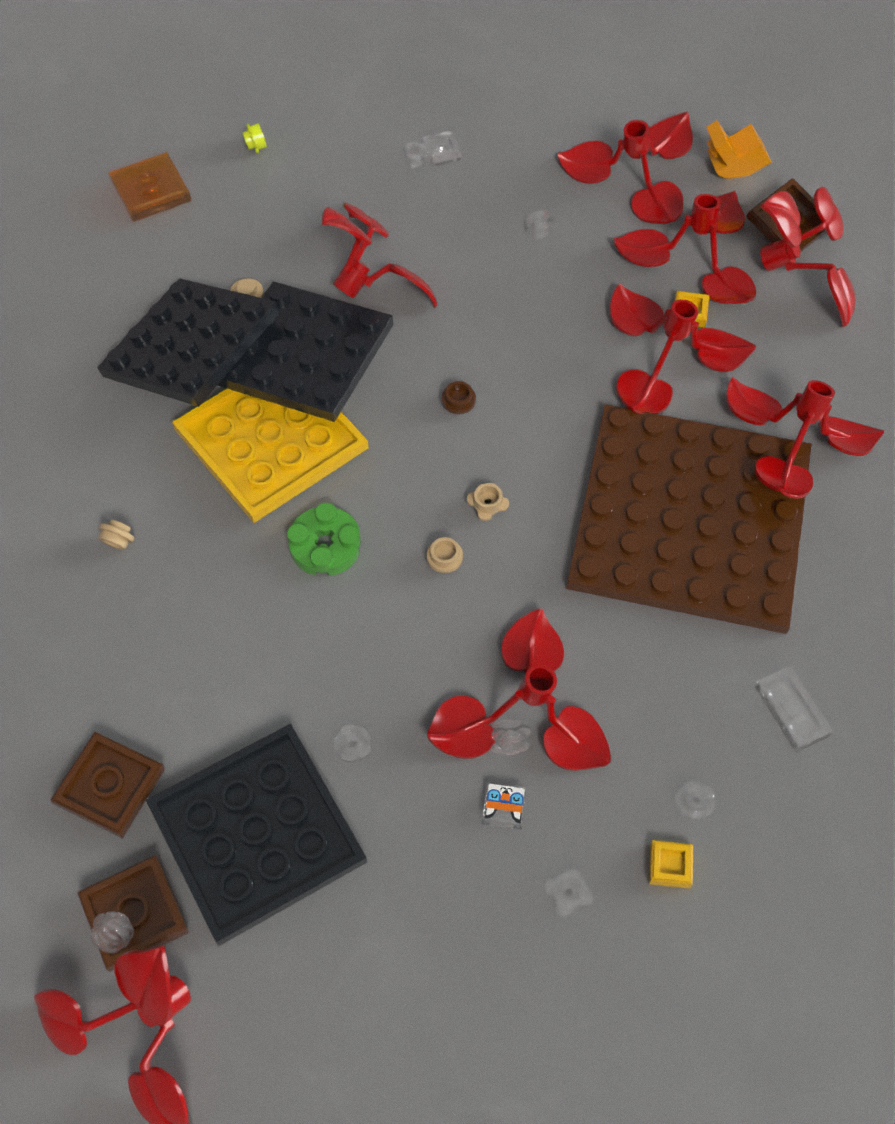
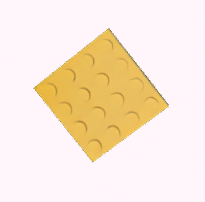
[172,388,369,523]

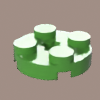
[287,503,361,576]

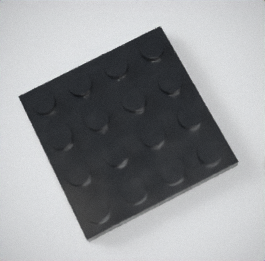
[97,278,281,407]
[217,281,394,422]
[146,723,367,947]

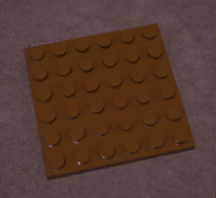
[566,404,812,634]

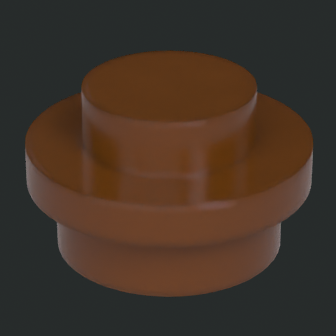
[442,381,476,414]

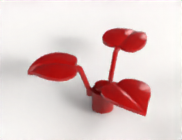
[558,112,693,224]
[760,187,856,327]
[614,191,756,304]
[322,202,437,309]
[609,284,757,414]
[726,377,884,499]
[427,608,611,771]
[34,946,191,1124]

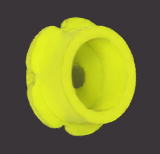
[242,123,267,154]

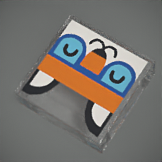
[482,782,527,830]

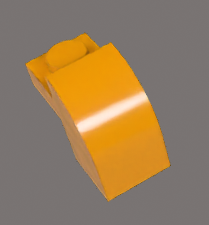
[706,120,772,179]

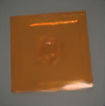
[109,152,192,222]

